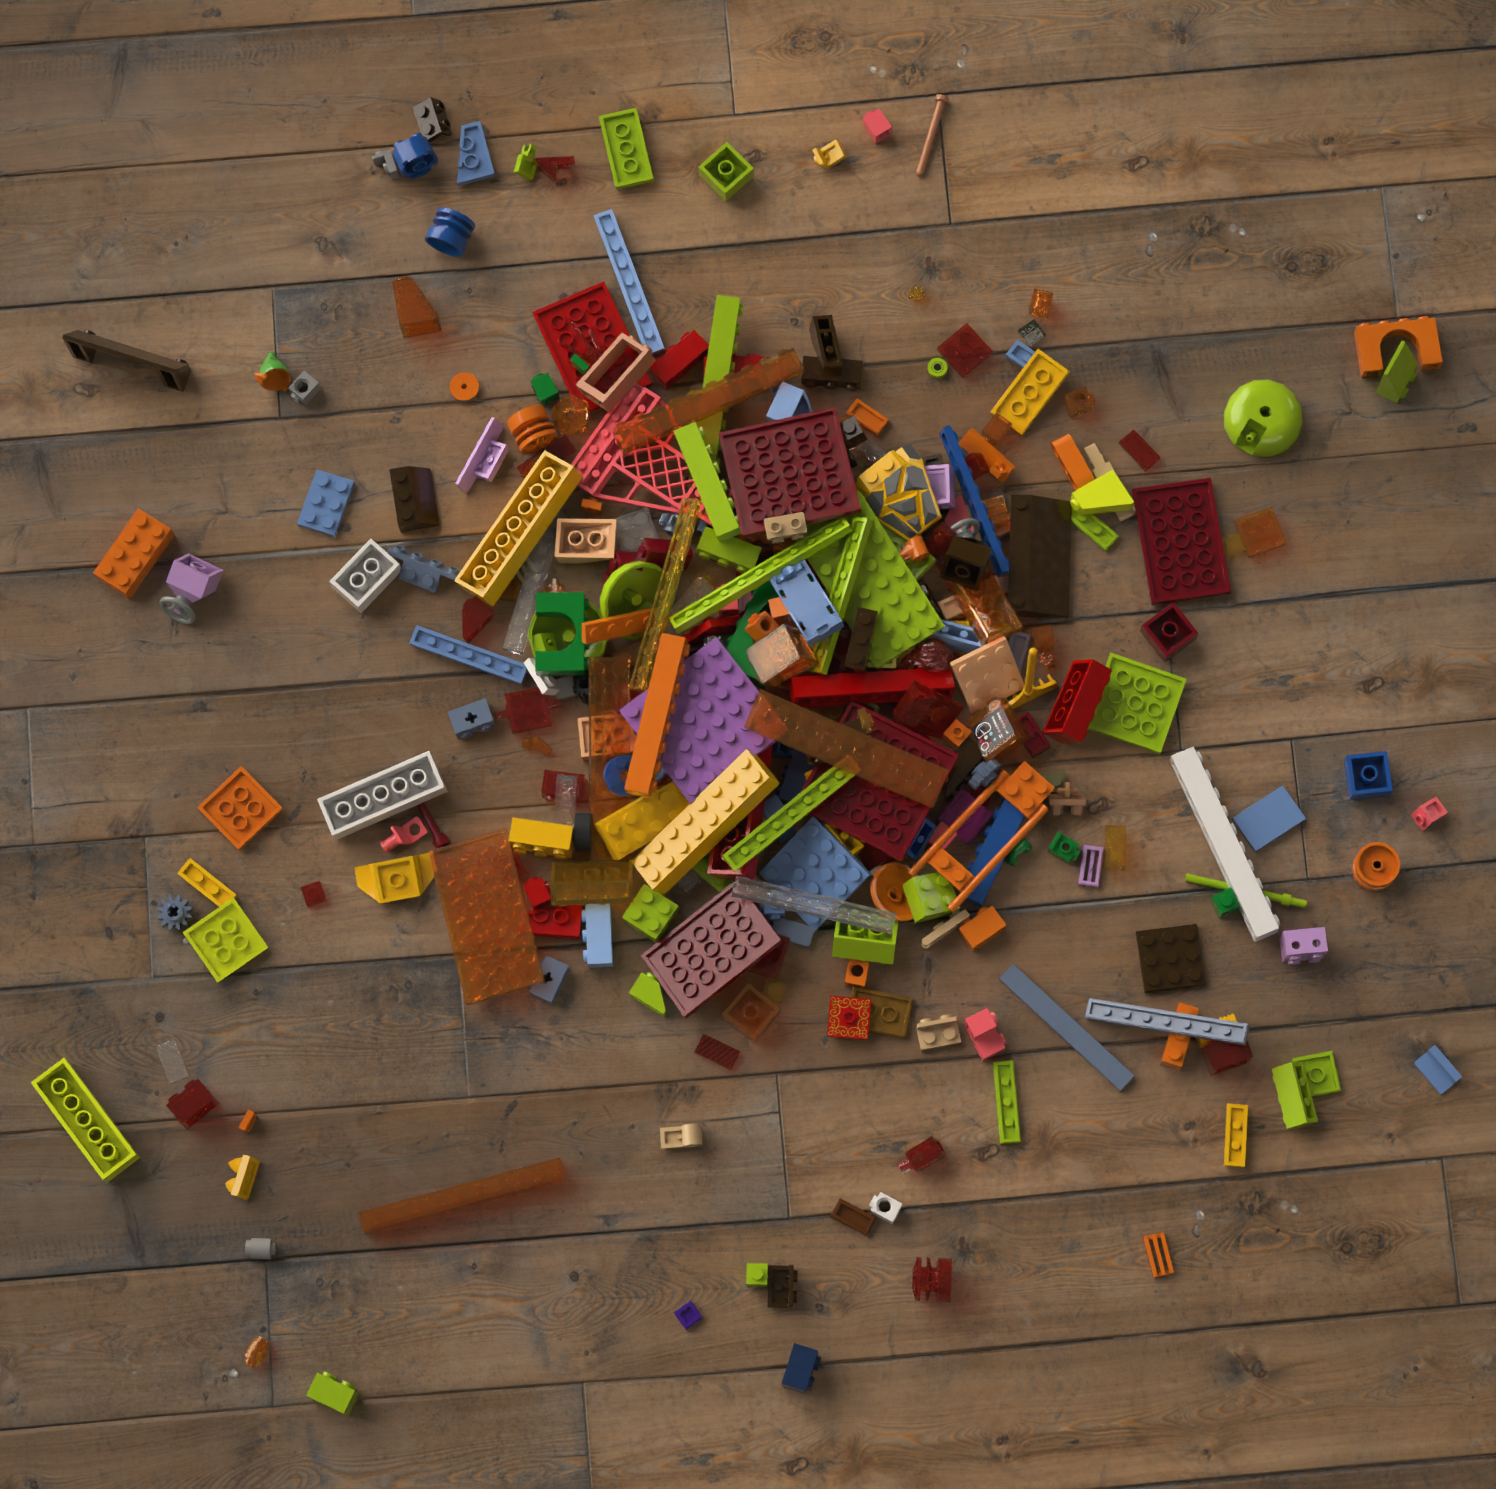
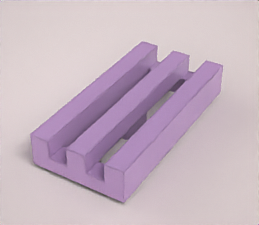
[1078,845,1104,888]

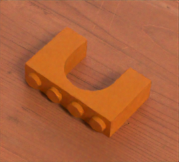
[1354,316,1442,378]

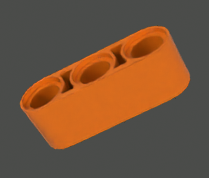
[1051,434,1095,491]

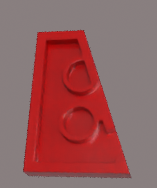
[518,898,584,939]

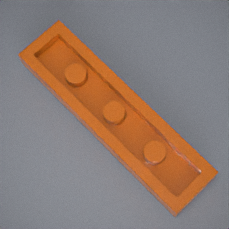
[581,608,657,644]

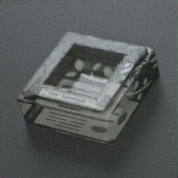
[1018,319,1046,347]

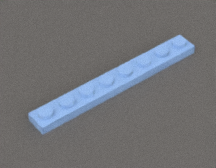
[594,209,665,355]

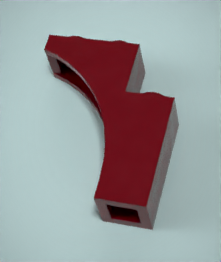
[602,538,693,584]

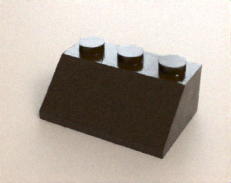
[389,466,440,532]

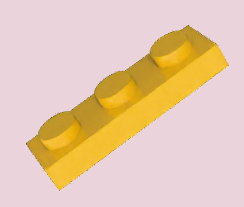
[177,858,238,907]
[1223,1103,1248,1168]

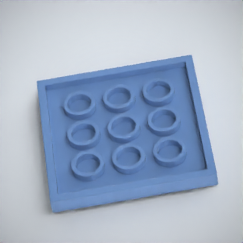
[759,816,871,932]

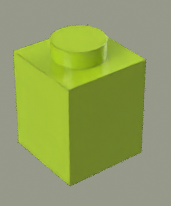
[746,1263,768,1287]

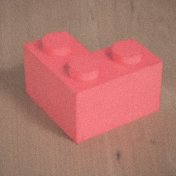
[964,1008,1007,1062]

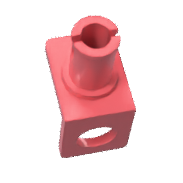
[380,816,428,853]

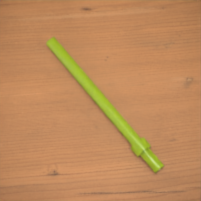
[1185,873,1307,908]

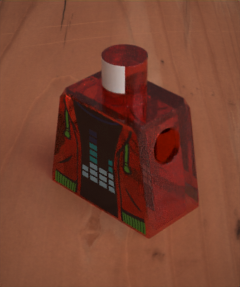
[897,1136,947,1174]

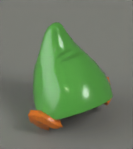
[254,352,293,391]

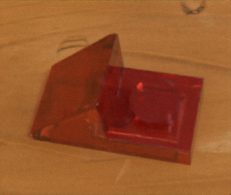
[532,156,575,182]

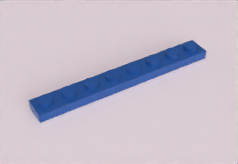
[939,425,1010,578]

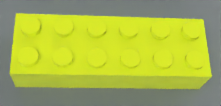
[31,1058,140,1183]

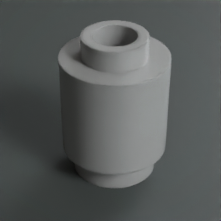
[245,1238,276,1259]

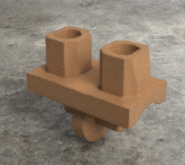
[1048,782,1086,815]

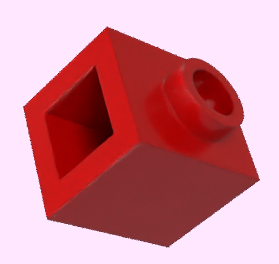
[523,877,553,910]

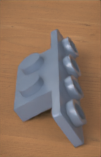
[387,545,461,593]

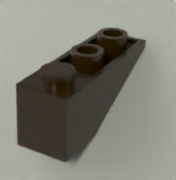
[945,737,987,802]

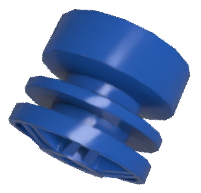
[425,207,475,257]

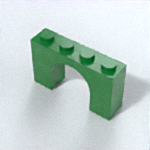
[535,592,589,676]

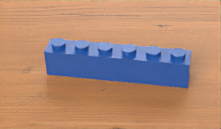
[960,797,1025,908]

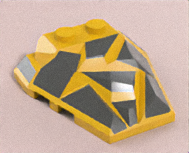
[855,444,942,540]

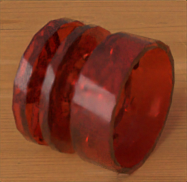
[912,1257,952,1303]

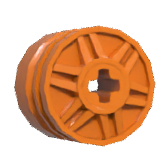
[506,404,558,455]

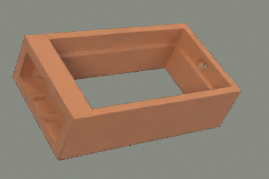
[576,333,656,413]

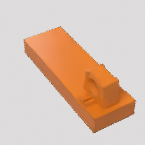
[959,428,1016,483]

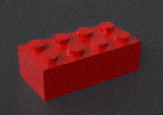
[1042,659,1112,744]

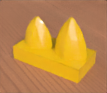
[225,1155,260,1201]

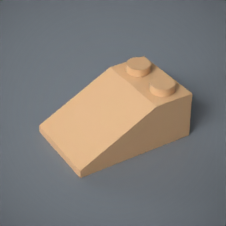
[555,518,617,564]

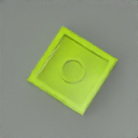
[1291,1051,1341,1097]

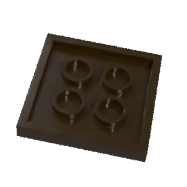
[1135,924,1206,993]

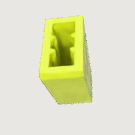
[1070,470,1134,515]

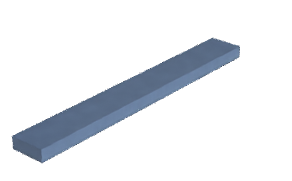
[999,964,1134,1091]
[1085,998,1250,1046]

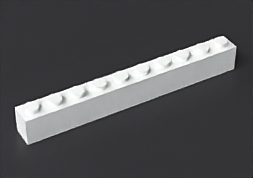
[1170,746,1280,942]

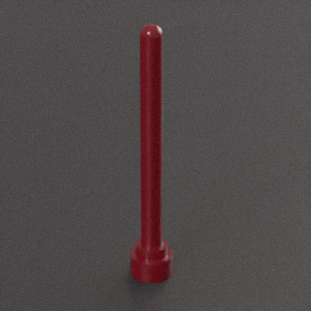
[417,802,451,851]

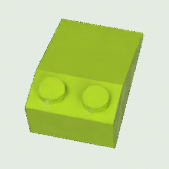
[1376,340,1418,404]

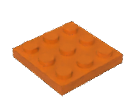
[197,766,284,851]

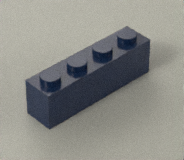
[776,723,823,805]

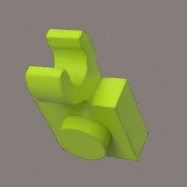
[514,144,538,181]

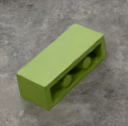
[695,526,762,574]
[1272,1062,1318,1129]

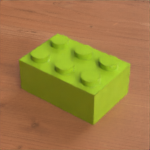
[832,912,898,964]

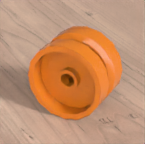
[1352,842,1401,892]

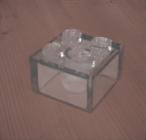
[614,507,659,552]

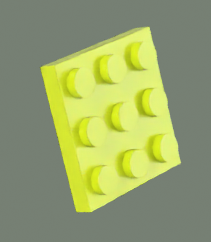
[183,897,268,982]

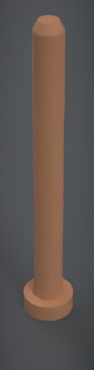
[916,94,949,177]

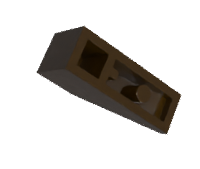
[809,315,843,369]

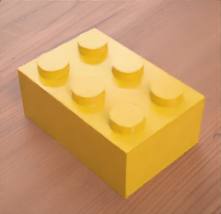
[509,817,574,860]

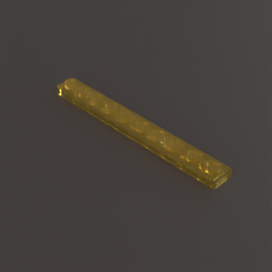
[629,498,702,692]

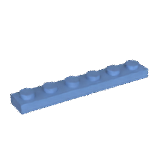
[409,625,528,685]

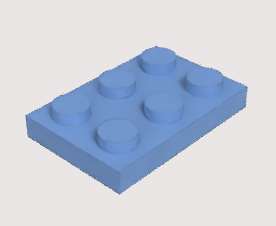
[297,470,355,537]

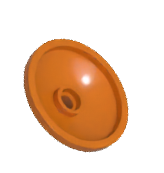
[870,862,918,922]

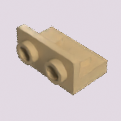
[916,1014,961,1051]

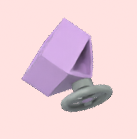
[159,553,223,624]

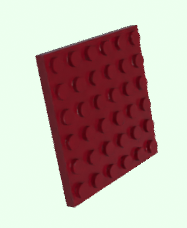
[718,407,861,539]
[800,701,959,862]

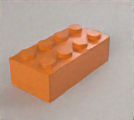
[93,508,175,600]

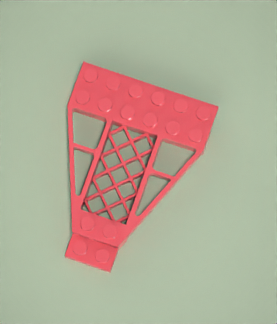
[571,383,733,527]

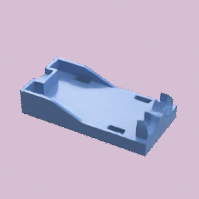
[770,560,845,647]

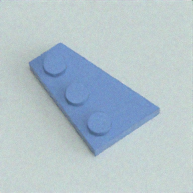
[457,121,495,186]

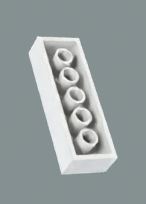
[317,751,448,840]

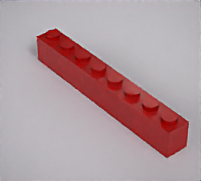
[789,666,955,708]

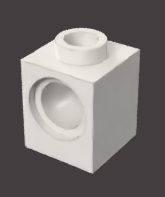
[869,1192,902,1224]

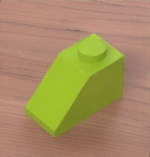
[629,972,666,1017]

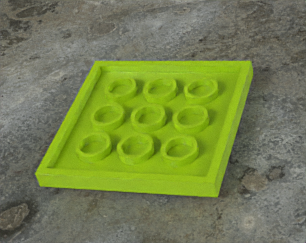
[1088,652,1187,754]

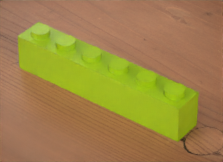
[673,422,741,542]

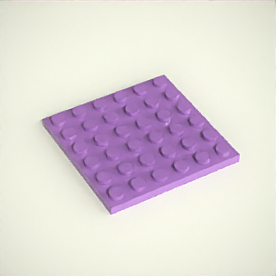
[619,637,789,804]

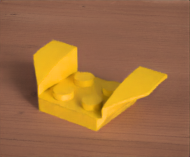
[354,852,438,904]

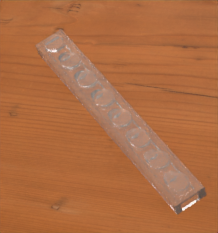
[503,507,566,655]
[731,875,897,935]

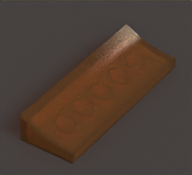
[933,540,1023,646]

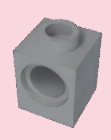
[288,371,321,406]

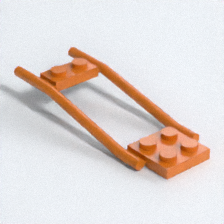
[908,761,1055,913]

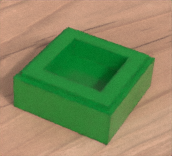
[570,354,590,376]

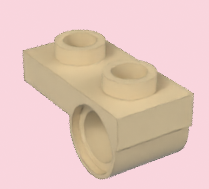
[660,1124,703,1150]

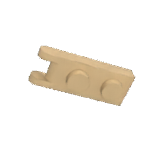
[921,909,970,949]

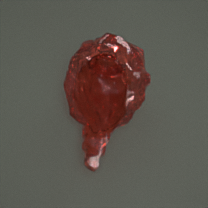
[896,638,955,673]

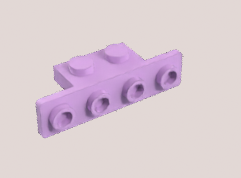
[455,417,510,493]

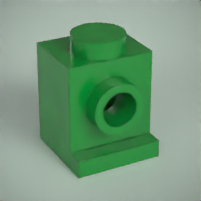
[1048,831,1081,865]

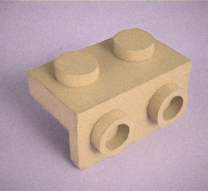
[764,512,807,544]

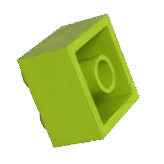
[698,142,754,202]
[902,872,960,923]
[622,884,679,943]
[306,1371,360,1417]

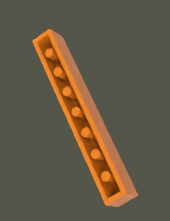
[624,633,690,798]

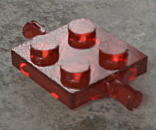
[494,687,563,734]

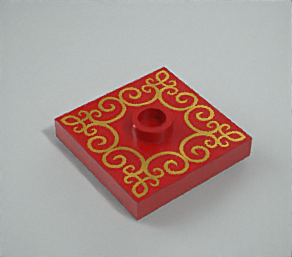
[827,995,871,1041]

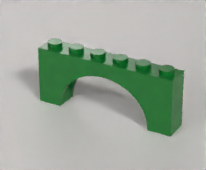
[726,576,814,689]

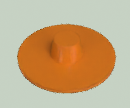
[449,372,479,401]

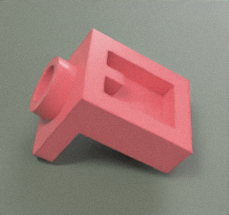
[1411,797,1448,831]

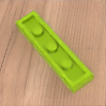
[993,1060,1021,1145]

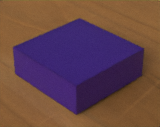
[674,1300,703,1330]

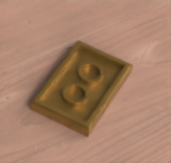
[851,986,913,1039]

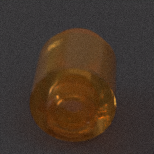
[242,1335,271,1368]

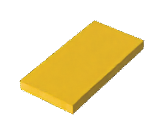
[991,349,1070,436]

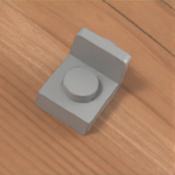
[372,150,399,180]

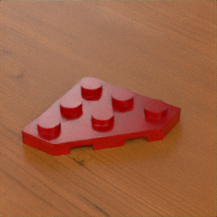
[680,614,743,644]

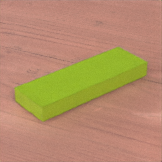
[1071,507,1119,552]

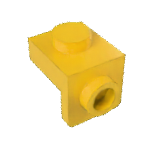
[813,139,847,169]

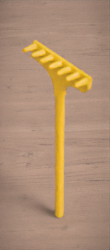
[994,648,1058,713]

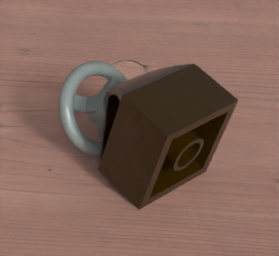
[940,518,992,591]

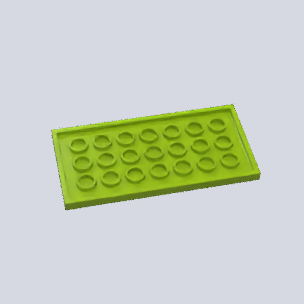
[795,491,945,670]

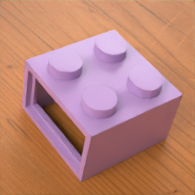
[924,464,956,510]
[1279,927,1328,965]

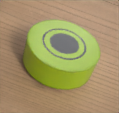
[927,358,947,379]

